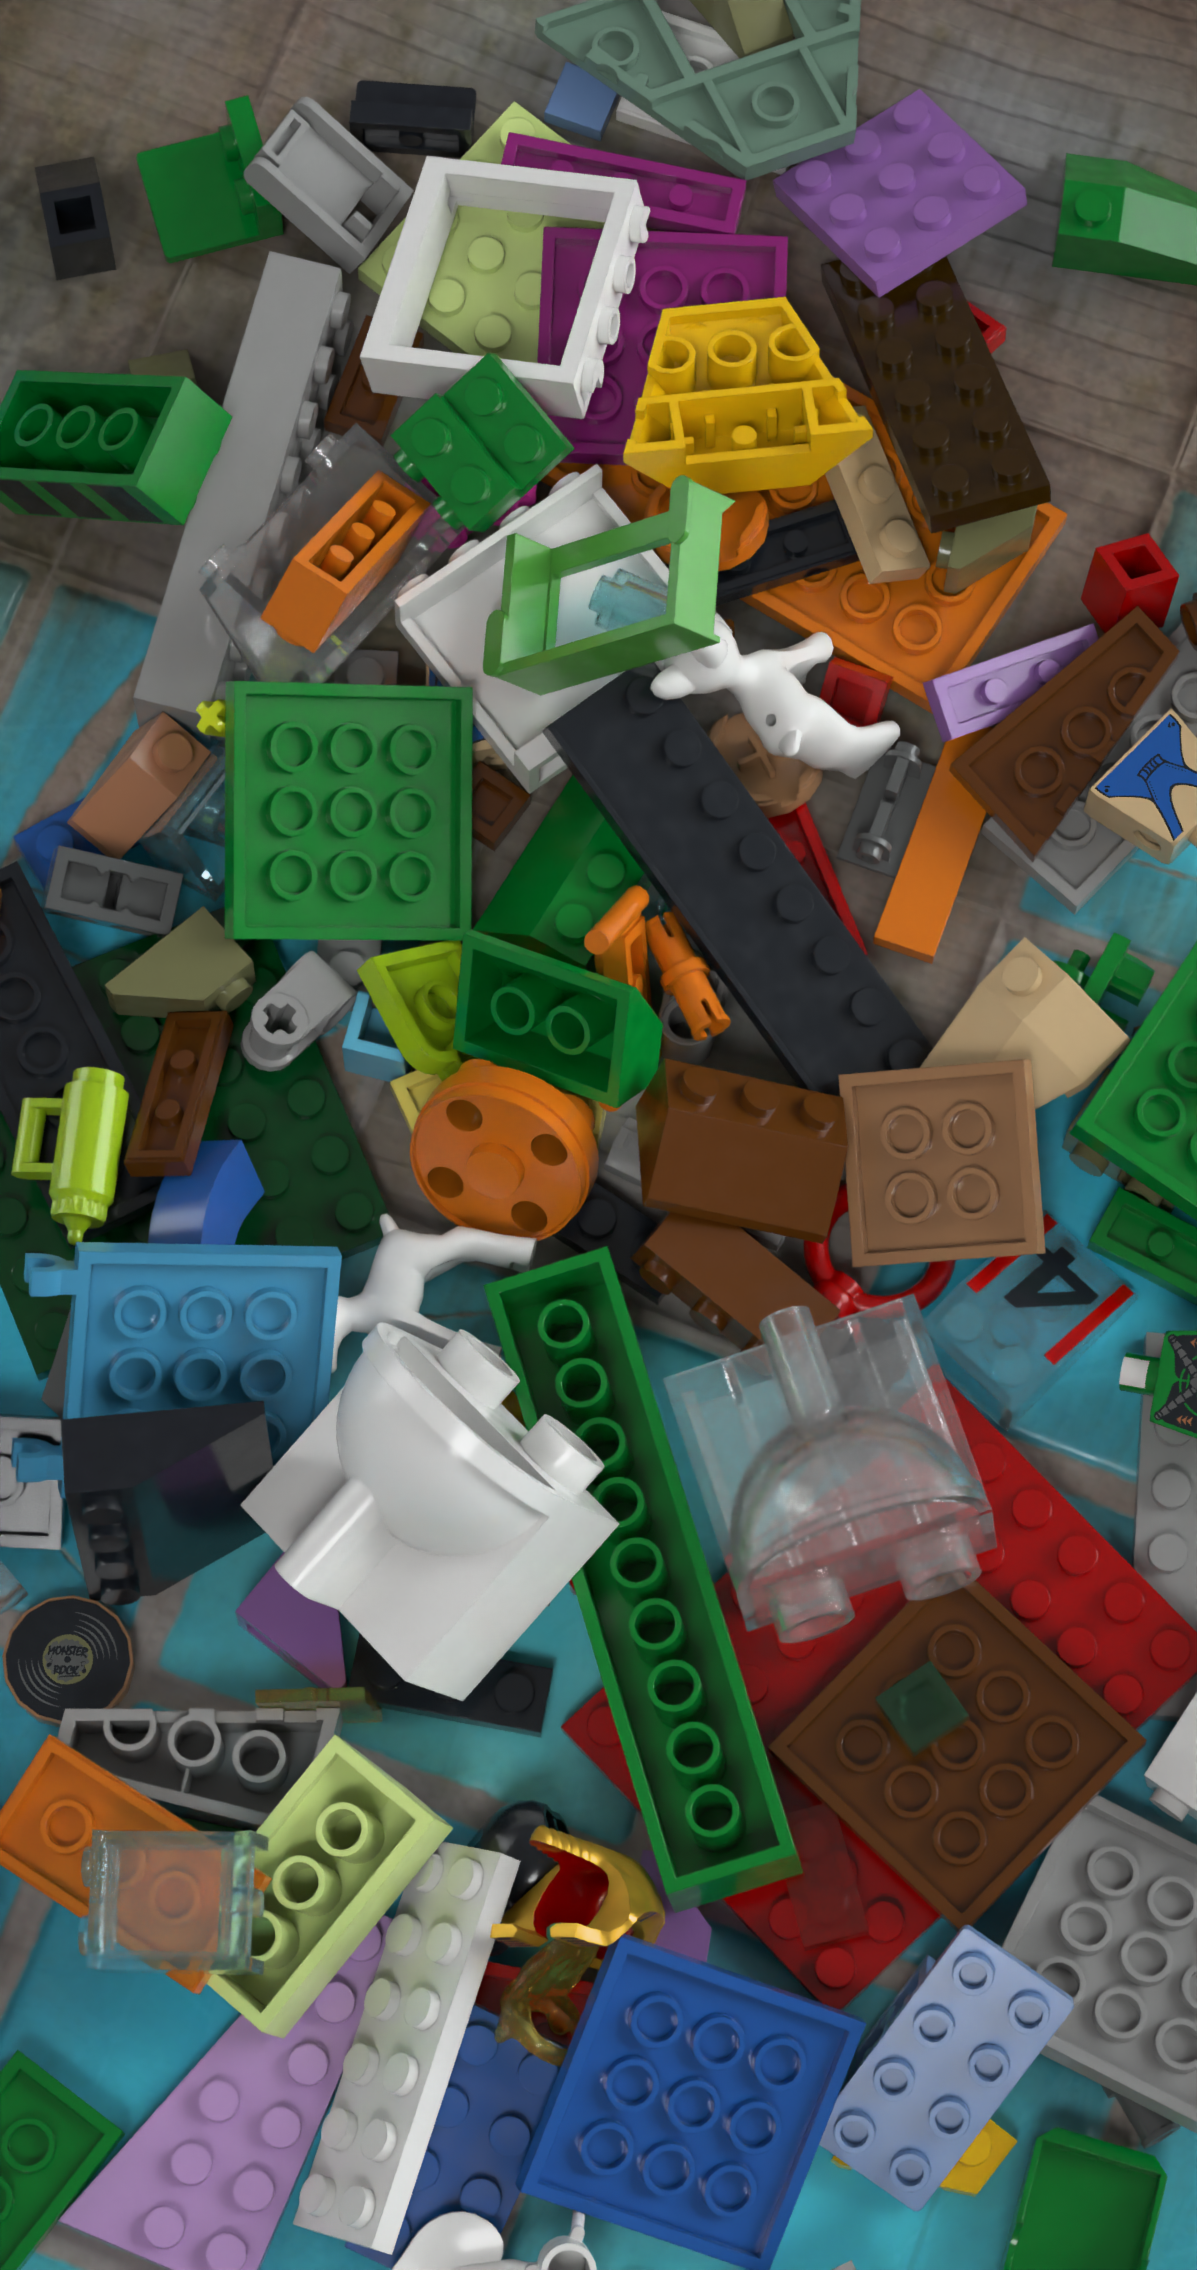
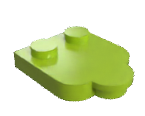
[357,940,480,1081]

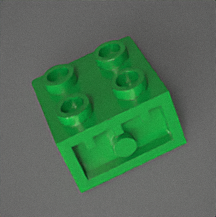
[136,95,284,263]

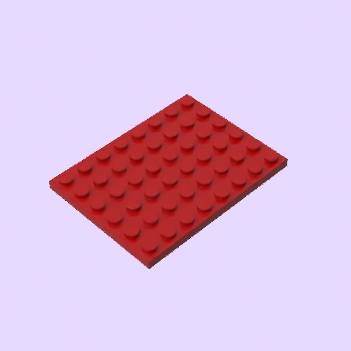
[561,1374,1197,2011]

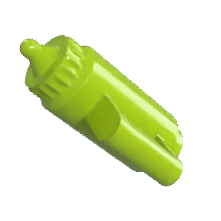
[11,1067,129,1246]

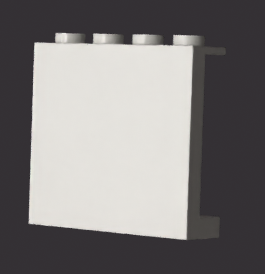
[394,464,733,794]

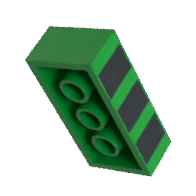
[0,370,233,526]

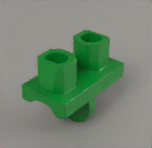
[1053,932,1155,1032]

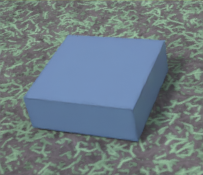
[544,62,620,141]

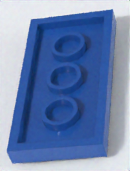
[345,2002,569,2269]

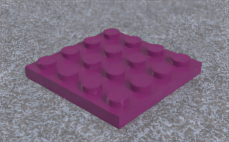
[537,227,788,465]

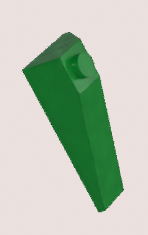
[1052,153,1197,286]

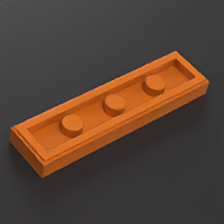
[873,727,993,964]

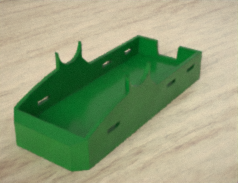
[999,2127,1168,2270]

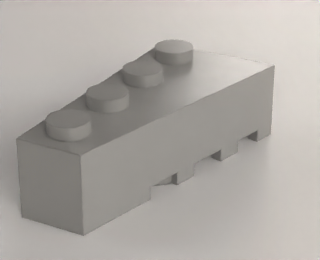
[57,1708,343,1836]

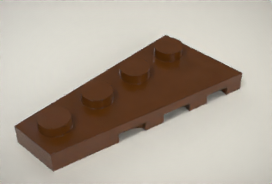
[949,606,1180,862]

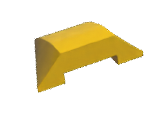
[623,297,873,494]

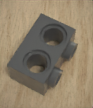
[41,845,183,938]

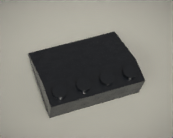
[61,1401,274,1605]

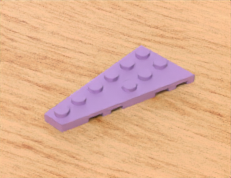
[58,1915,393,2270]

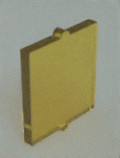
[255,1687,382,1723]

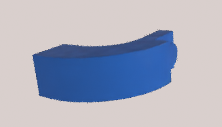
[148,1140,265,1245]

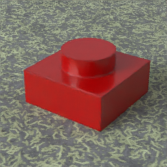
[819,657,893,727]

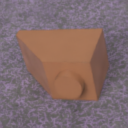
[67,712,211,859]

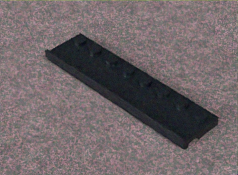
[542,662,933,1097]

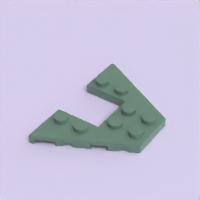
[535,0,861,180]

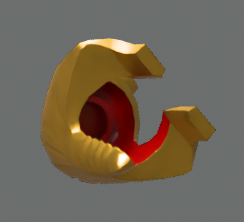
[490,1825,665,1970]

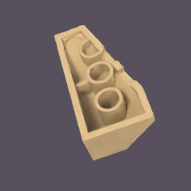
[920,937,1131,1110]

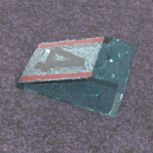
[913,1210,1139,1432]

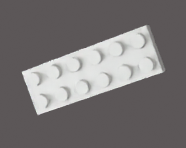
[293,1842,521,2255]

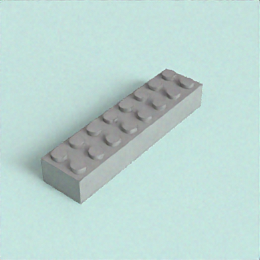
[133,251,353,758]

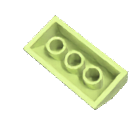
[206,1735,453,2039]

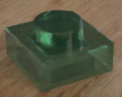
[875,1661,969,1757]

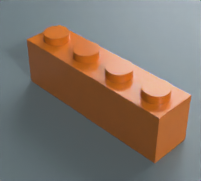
[260,470,431,653]

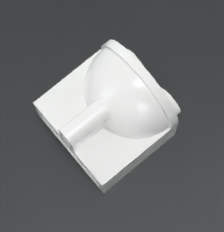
[241,1323,619,1701]

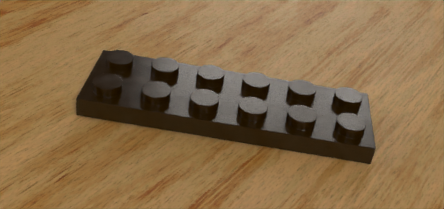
[821,256,1051,534]

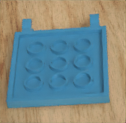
[11,1242,342,1498]

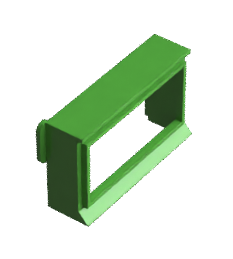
[483,475,735,696]

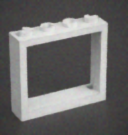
[360,156,650,419]

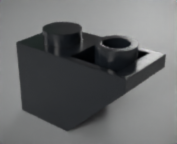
[35,157,116,280]

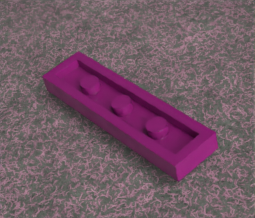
[501,132,747,234]

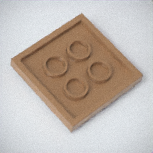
[839,1059,1046,1267]

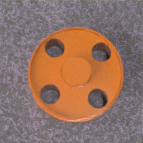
[410,1059,599,1241]

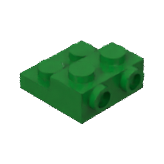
[390,352,575,532]

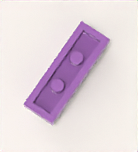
[923,623,1099,742]

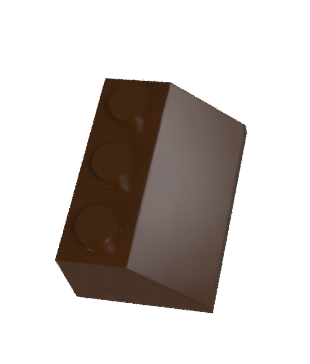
[636,1058,848,1244]

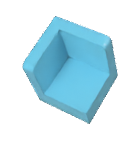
[342,990,411,1082]

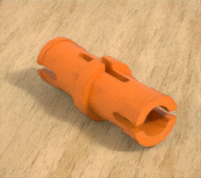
[645,912,731,1041]

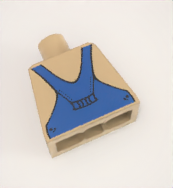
[1083,709,1197,865]

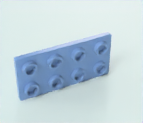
[819,1925,1074,2211]

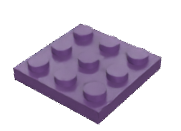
[773,89,1027,298]

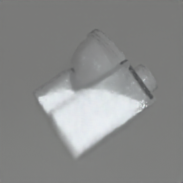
[663,1294,997,1643]

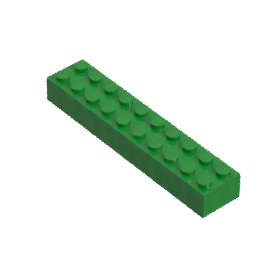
[483,1246,803,1913]

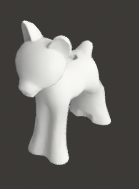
[650,620,900,779]
[331,1214,537,1373]

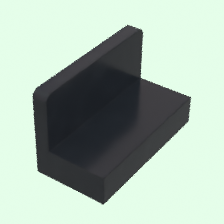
[349,80,476,158]

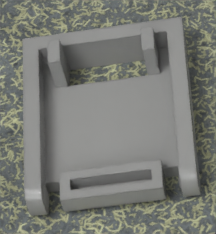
[244,97,414,274]

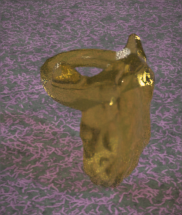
[494,1939,599,2066]

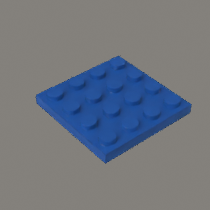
[515,1934,867,2270]

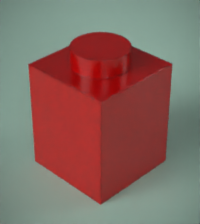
[1081,533,1179,633]

